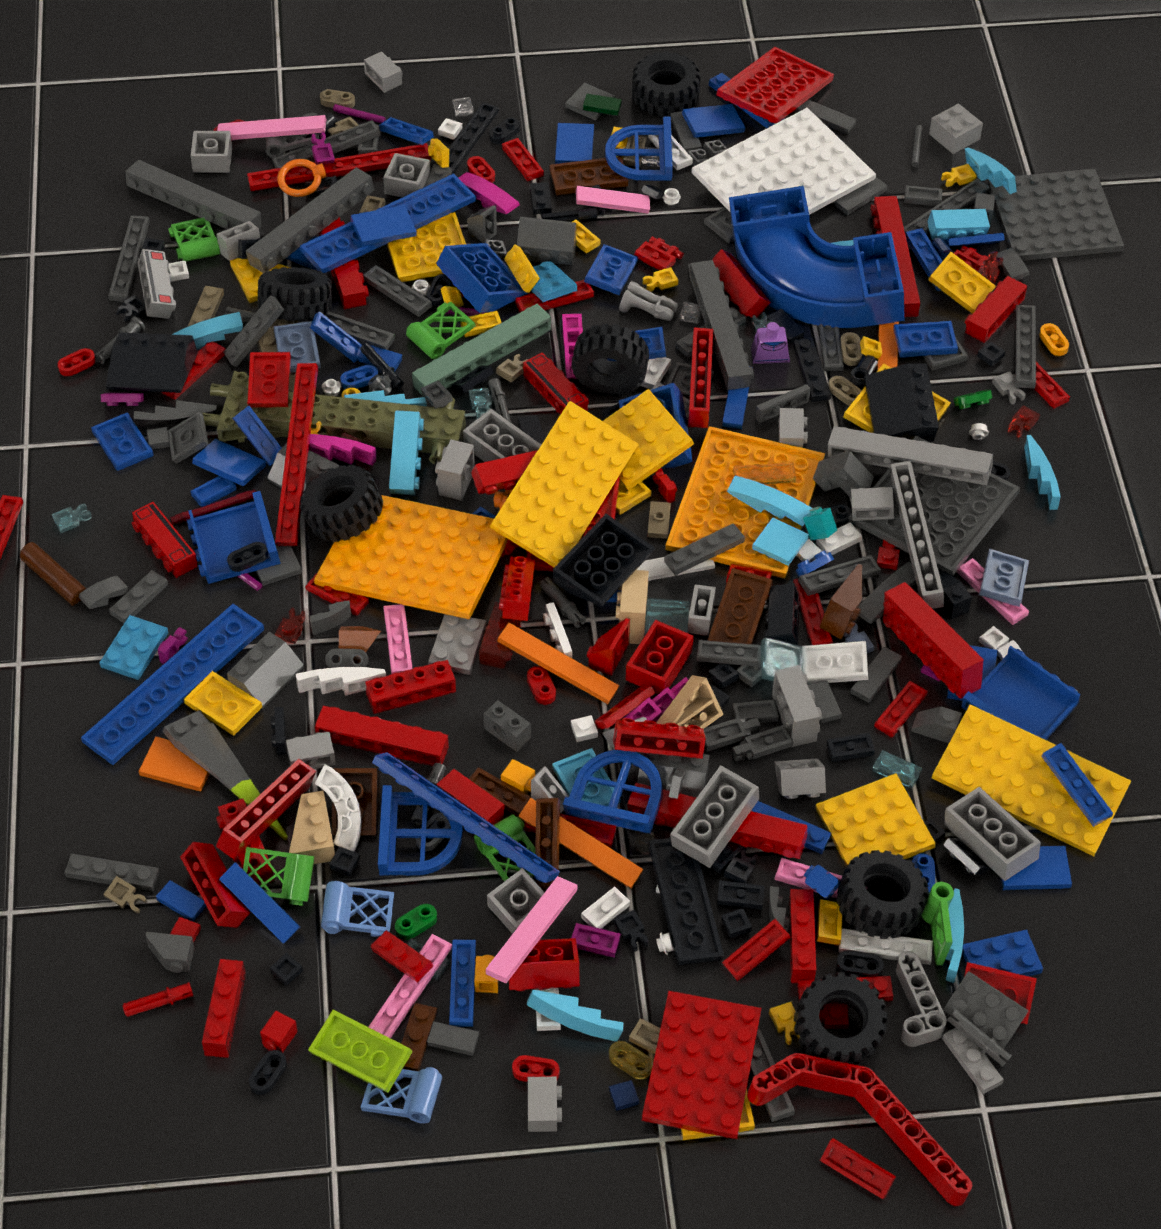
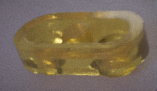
[609,1041,653,1079]

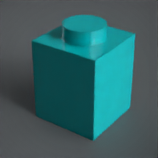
[803,506,837,540]

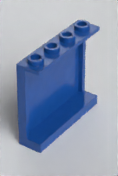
[187,491,281,584]
[961,646,1080,740]

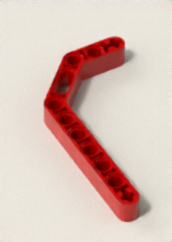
[747,1053,972,1206]

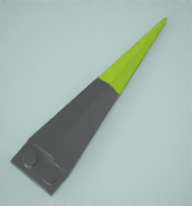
[163,710,288,841]

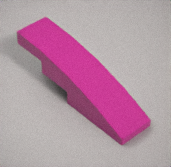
[458,172,520,214]
[562,314,583,379]
[309,434,377,466]
[624,677,688,723]

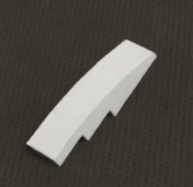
[295,667,386,696]

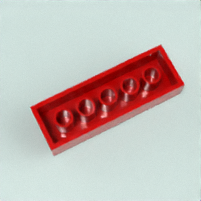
[883,582,984,699]

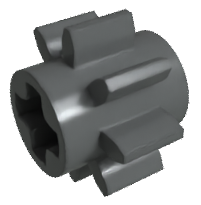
[368,374,392,396]

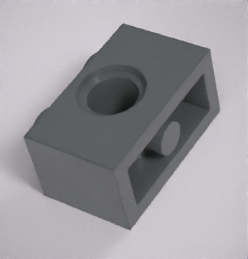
[483,700,531,752]

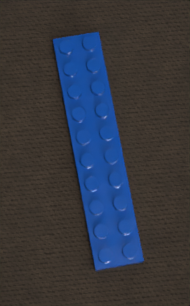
[300,174,476,273]
[81,604,264,765]

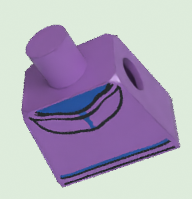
[751,322,790,364]

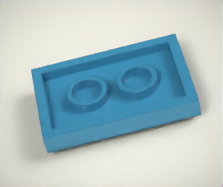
[531,261,577,302]
[100,615,168,680]

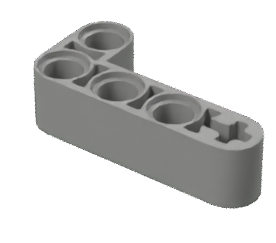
[896,951,947,1047]

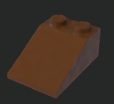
[820,564,862,639]
[332,768,380,836]

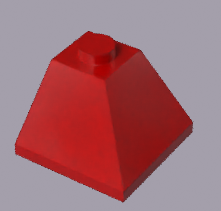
[587,618,630,676]

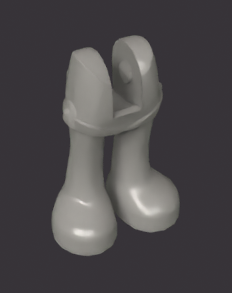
[619,281,678,321]

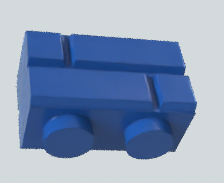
[804,865,841,899]

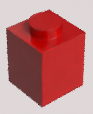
[260,1011,297,1053]

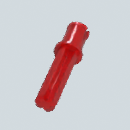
[123,982,194,1017]

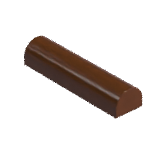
[20,542,86,606]
[535,798,560,891]

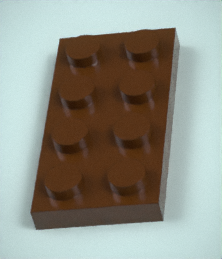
[549,156,628,195]
[707,568,772,644]

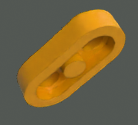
[1039,323,1069,356]

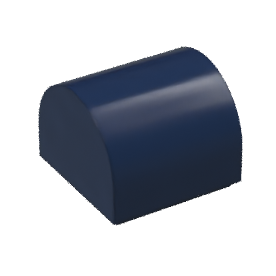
[932,238,953,261]

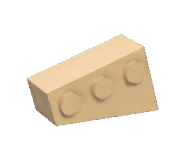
[616,570,649,644]
[657,675,724,729]
[289,790,335,864]

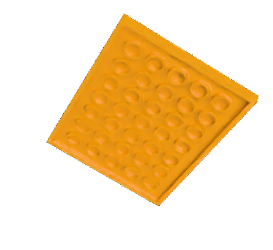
[665,426,825,579]
[314,495,508,620]

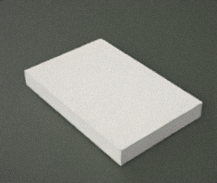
[802,641,868,685]

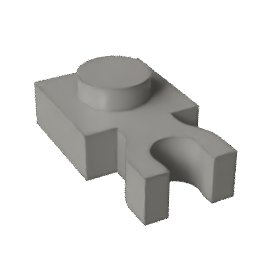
[992,371,1026,404]

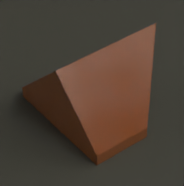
[339,626,381,663]

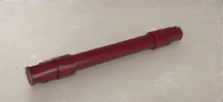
[170,489,256,525]

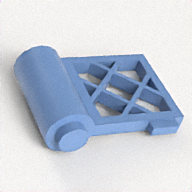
[321,881,394,937]
[361,1067,442,1123]

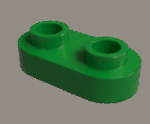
[953,390,992,409]
[395,904,437,940]

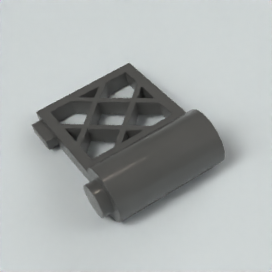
[266,112,319,158]

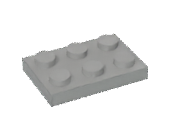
[428,614,486,675]

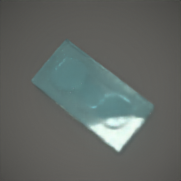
[872,750,922,788]

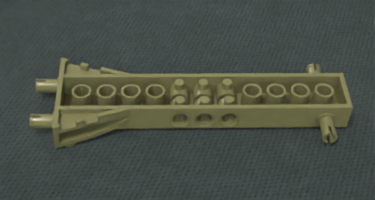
[203,371,466,464]

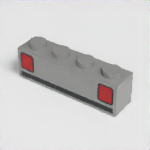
[137,249,176,319]

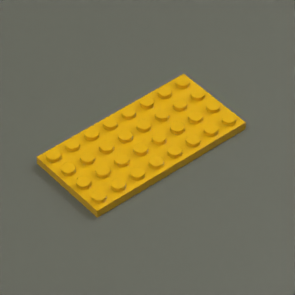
[490,401,638,568]
[932,704,1131,856]

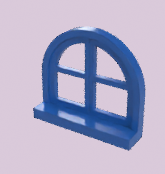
[605,117,673,181]
[563,750,663,834]
[378,785,463,875]

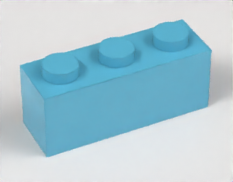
[927,209,990,240]

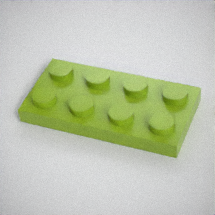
[308,1010,413,1093]

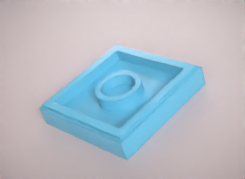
[752,517,809,566]

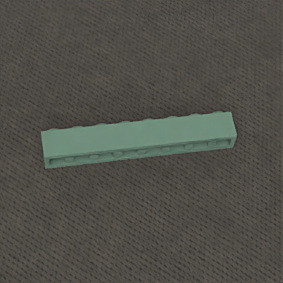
[412,304,551,400]

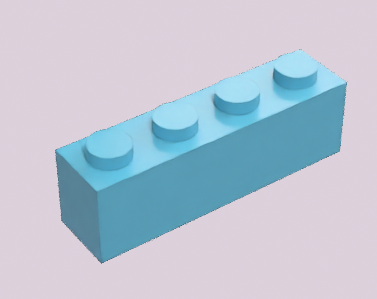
[389,411,424,495]

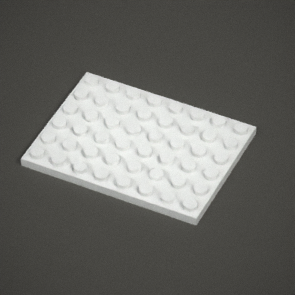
[691,108,876,215]

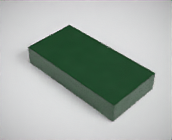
[583,94,622,116]

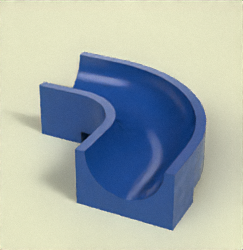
[729,186,905,328]

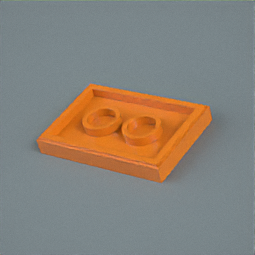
[139,737,210,792]

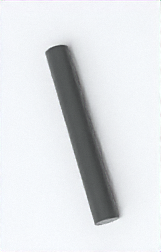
[911,125,923,167]

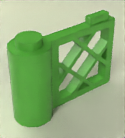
[168,217,220,262]
[406,301,476,360]
[474,814,535,882]
[243,847,315,906]
[922,882,954,965]

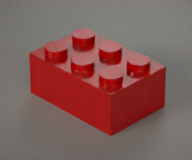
[626,620,694,694]
[508,938,580,991]

